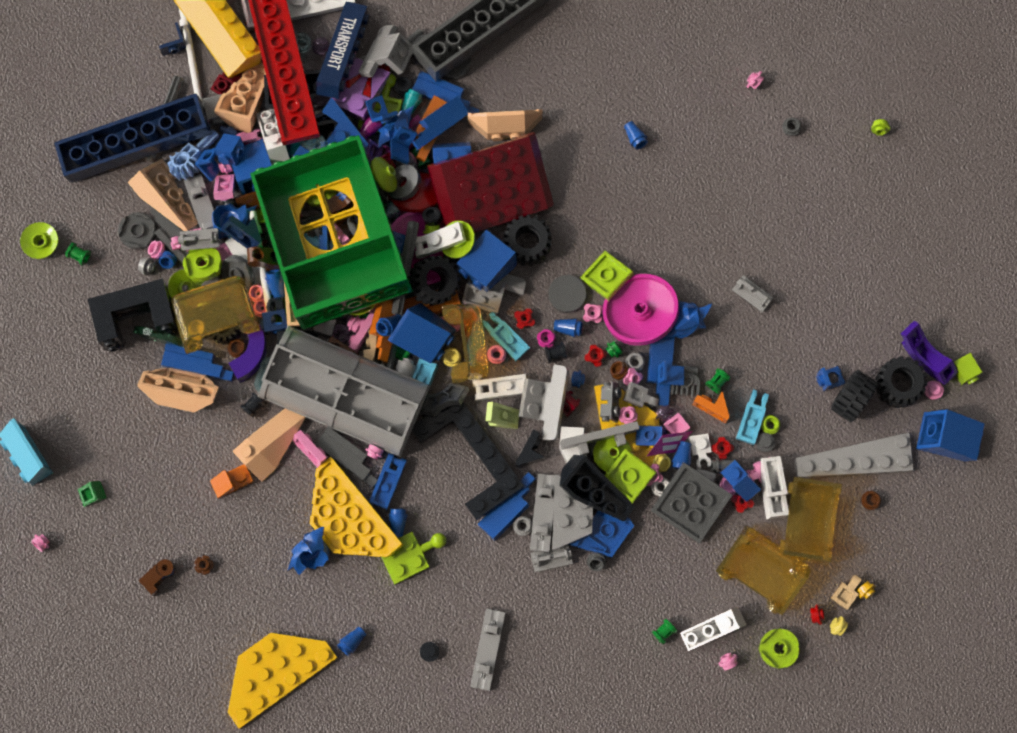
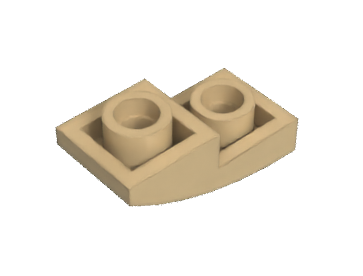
[362,330,377,362]

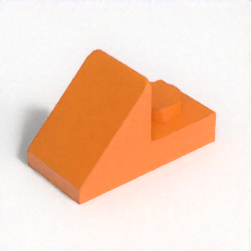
[692,392,729,424]
[210,464,254,499]

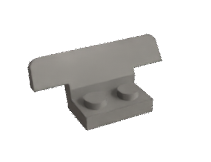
[359,25,413,77]
[454,264,526,314]
[518,364,569,440]

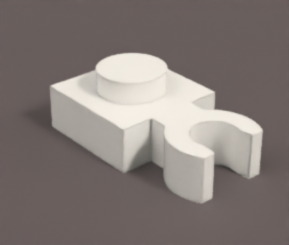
[689,433,712,469]

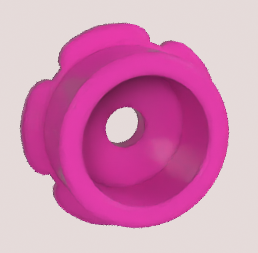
[537,329,556,348]

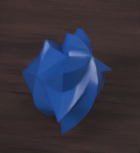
[378,106,414,148]
[212,203,257,239]
[663,301,712,339]
[287,527,329,575]

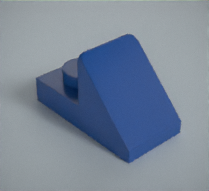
[720,460,761,502]

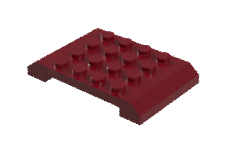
[427,132,554,233]

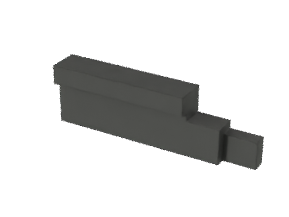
[150,208,189,264]
[315,427,378,488]

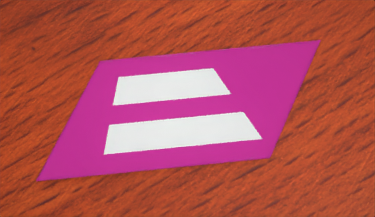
[647,431,692,456]

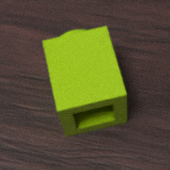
[954,353,982,385]

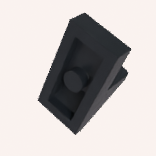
[515,429,545,468]

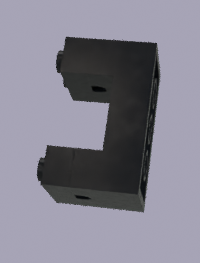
[88,278,180,352]

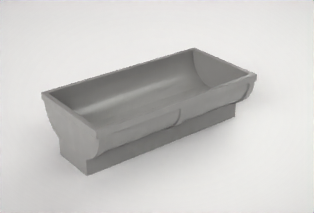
[258,325,430,457]

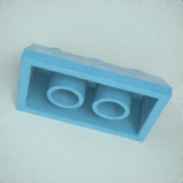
[0,418,53,485]

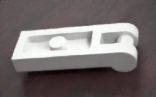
[415,222,466,259]
[473,374,526,401]

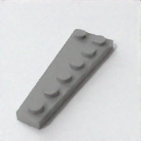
[795,433,913,478]

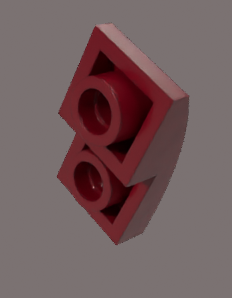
[210,71,245,95]

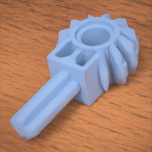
[168,130,219,181]

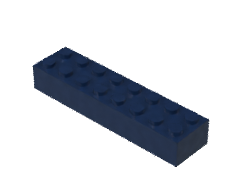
[54,93,212,183]

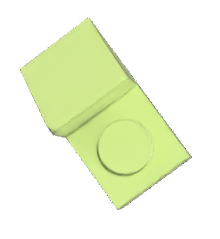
[486,402,519,429]

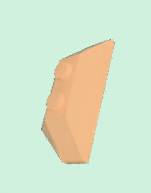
[468,109,543,141]
[138,367,219,412]

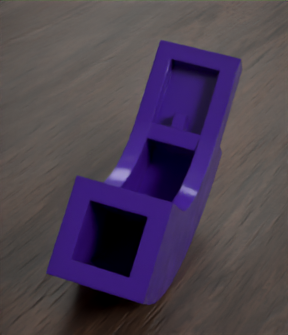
[229,312,267,383]
[901,321,958,385]

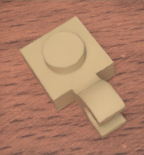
[830,575,862,610]

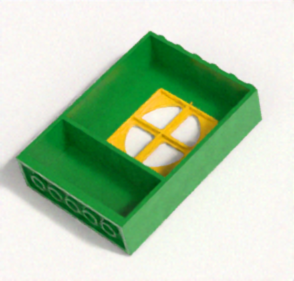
[250,135,413,330]

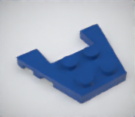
[292,98,369,157]
[567,510,634,558]

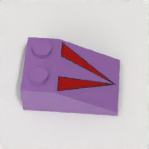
[332,58,391,122]

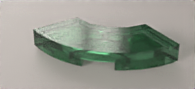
[133,326,186,348]

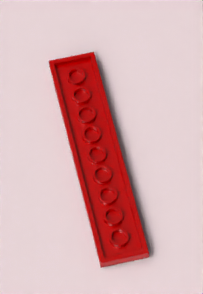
[248,0,320,146]

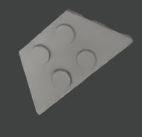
[552,475,593,551]

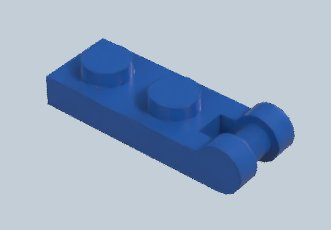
[369,453,407,510]

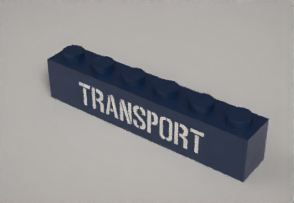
[317,1,370,99]

